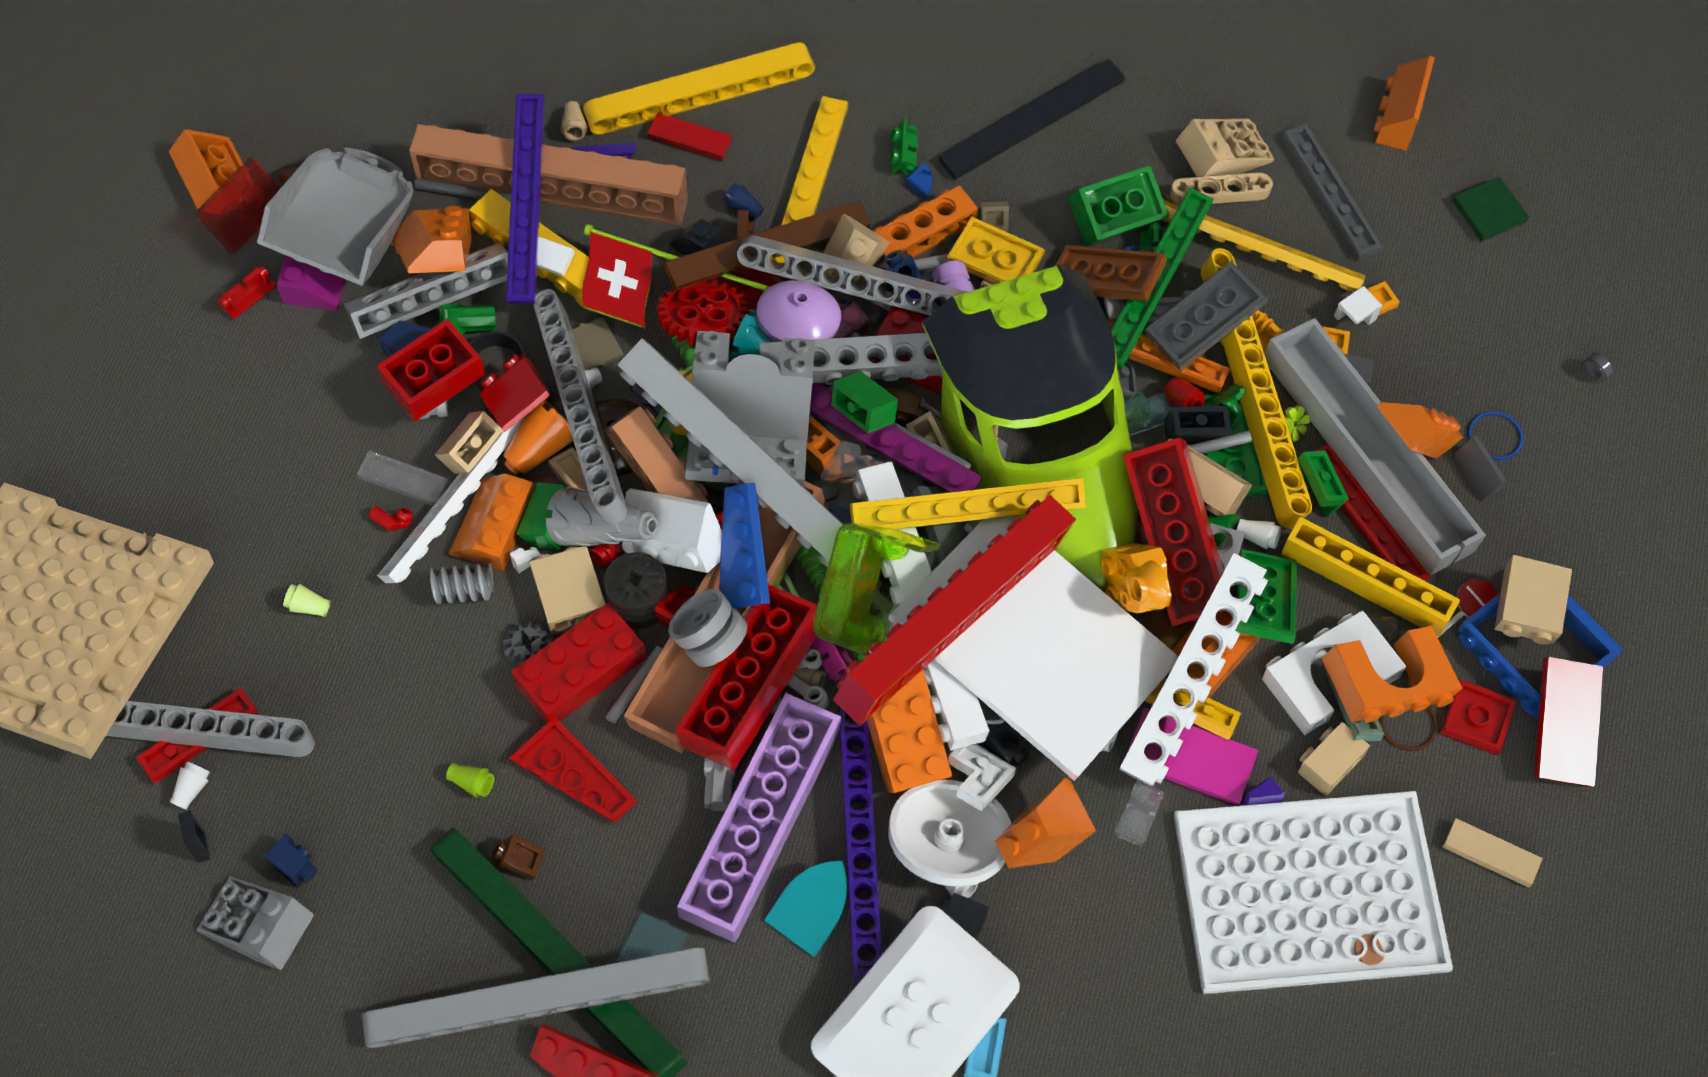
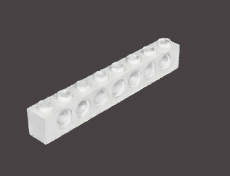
[1120,553,1268,787]

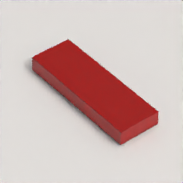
[647,112,732,162]

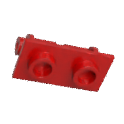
[216,266,277,320]

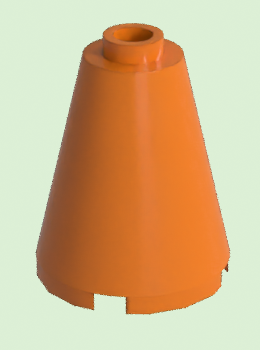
[503,400,573,475]

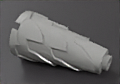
[546,487,658,547]

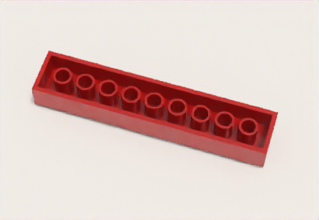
[833,495,1076,726]

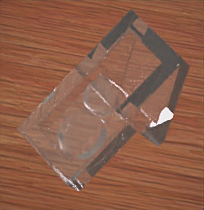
[821,441,885,484]
[1114,781,1165,847]

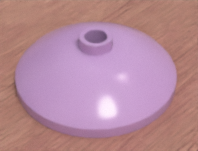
[756,280,841,342]

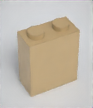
[530,546,605,635]
[1494,555,1572,645]

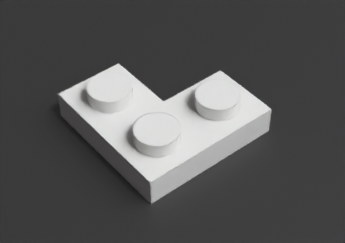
[948,744,1016,812]

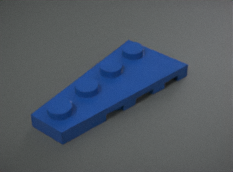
[719,483,770,609]

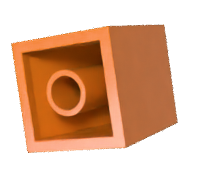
[995,777,1096,868]

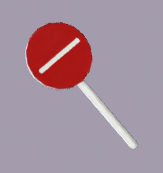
[1437,579,1498,638]

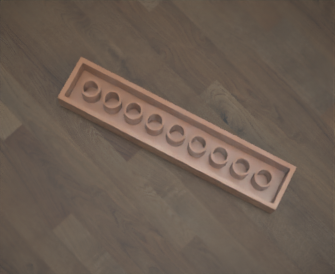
[409,124,688,226]

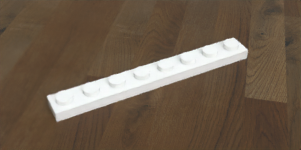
[377,416,525,583]

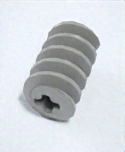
[430,563,494,604]

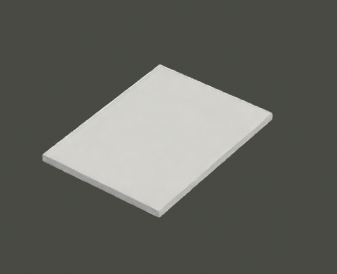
[888,516,1179,781]
[1174,791,1453,994]

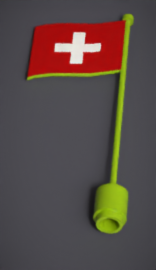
[582,224,769,329]

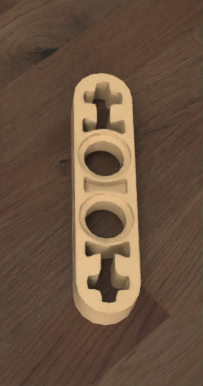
[1169,173,1273,205]

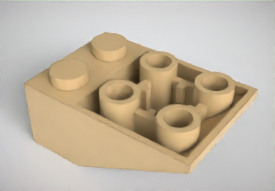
[1175,119,1274,177]

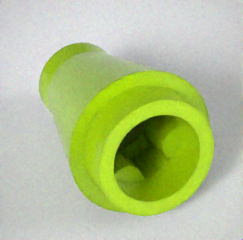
[446,763,494,797]

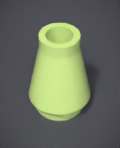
[283,584,331,617]

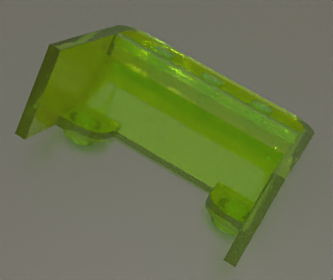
[813,523,940,655]

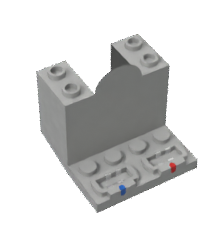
[685,331,815,487]

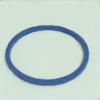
[1469,411,1523,460]

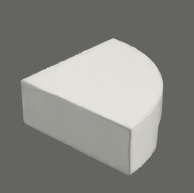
[510,547,541,574]

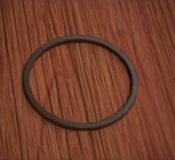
[1379,707,1438,751]

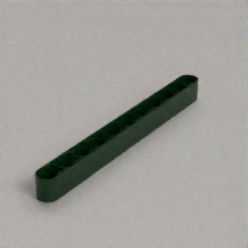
[429,827,687,1077]

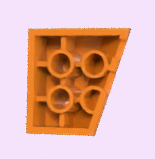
[391,206,472,273]

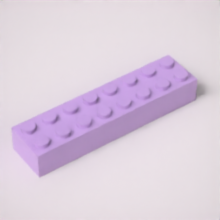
[677,693,841,943]

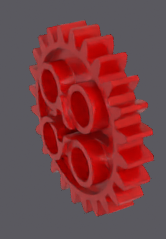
[657,279,749,346]

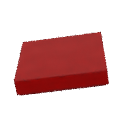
[1440,679,1517,756]

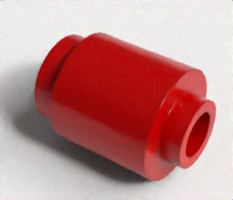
[1164,378,1205,407]

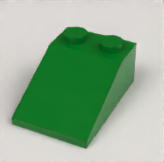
[1067,165,1169,247]

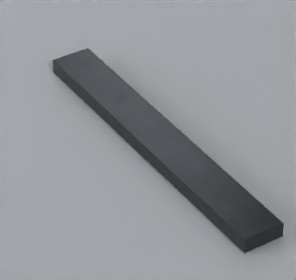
[939,59,1125,180]

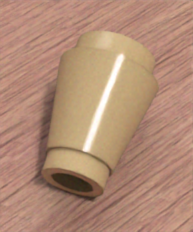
[561,101,588,141]

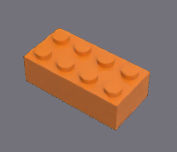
[867,670,952,793]

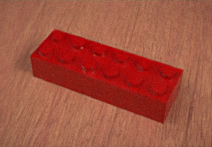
[1123,438,1228,627]
[675,584,825,771]

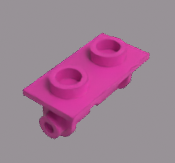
[811,624,855,684]

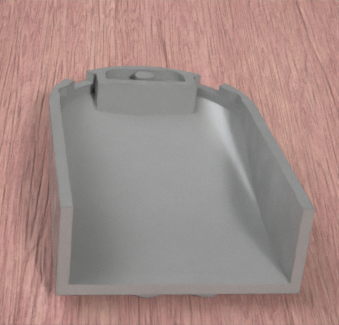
[257,148,413,286]

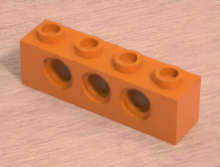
[873,185,978,263]

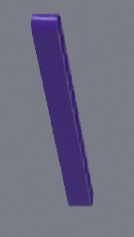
[839,706,882,988]

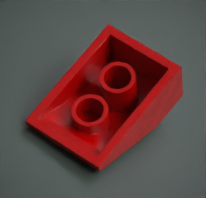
[479,352,550,432]

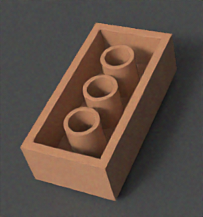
[603,406,709,503]

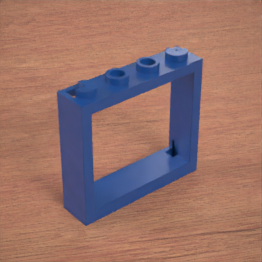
[1456,594,1623,721]

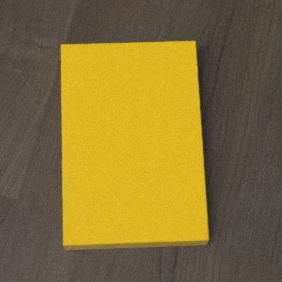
[946,216,1045,284]

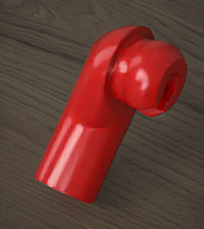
[368,506,413,531]

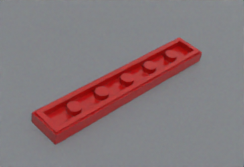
[1315,444,1431,582]

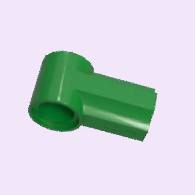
[439,303,496,335]

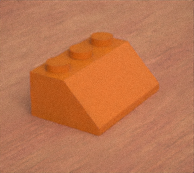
[1373,56,1435,151]
[168,129,260,215]
[1377,402,1464,459]
[449,474,534,572]
[1169,613,1261,698]

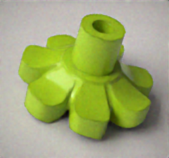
[1284,405,1310,442]

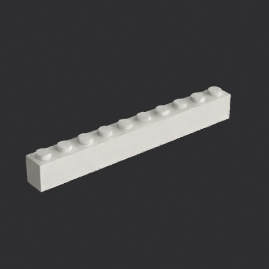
[853,461,989,751]

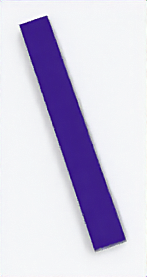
[506,94,545,304]

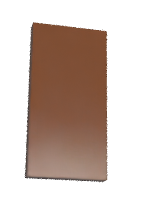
[1055,245,1167,301]

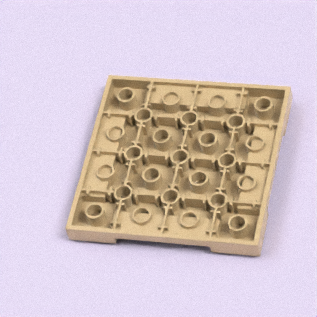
[0,482,214,759]

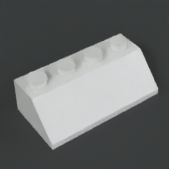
[622,488,722,573]

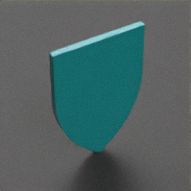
[764,861,847,957]

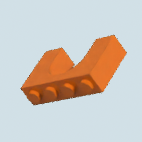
[1322,626,1462,723]

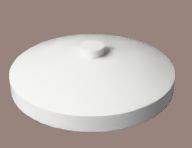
[888,780,1011,886]

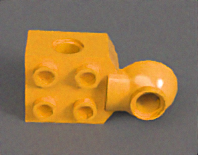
[1101,543,1171,613]

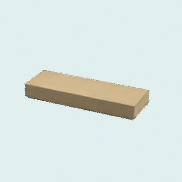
[1442,818,1543,888]

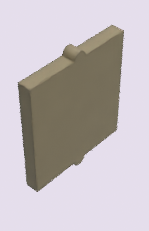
[572,316,624,370]

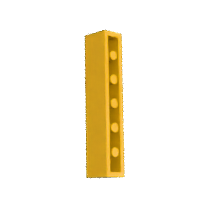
[469,189,596,313]
[1281,517,1460,637]

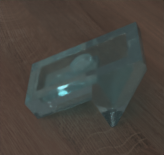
[1124,391,1172,436]

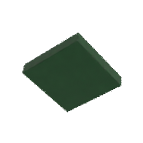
[1452,176,1529,242]

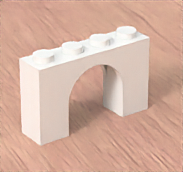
[1262,610,1406,736]

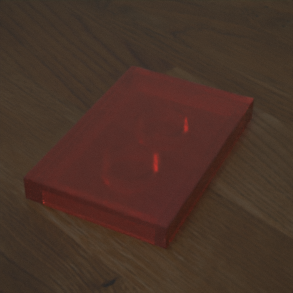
[194,157,281,254]

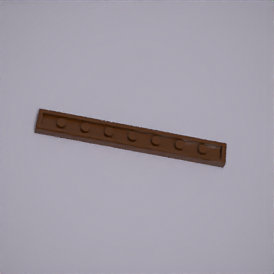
[664,201,871,290]

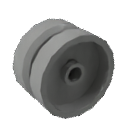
[668,589,748,667]

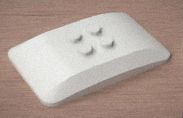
[811,906,1019,1077]

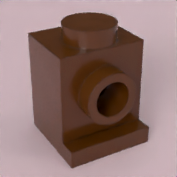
[888,387,925,427]

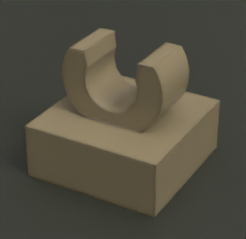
[980,201,1009,231]
[863,580,894,619]

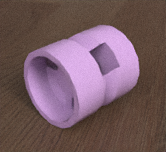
[931,261,974,305]

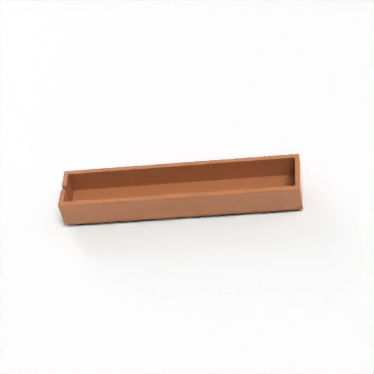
[624,481,825,753]

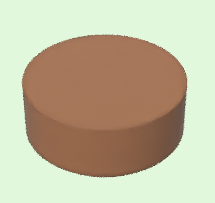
[1354,934,1385,965]

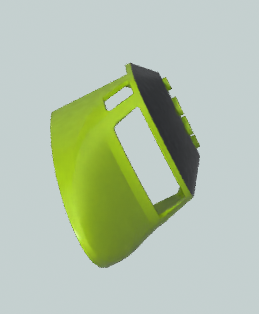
[922,265,1138,590]

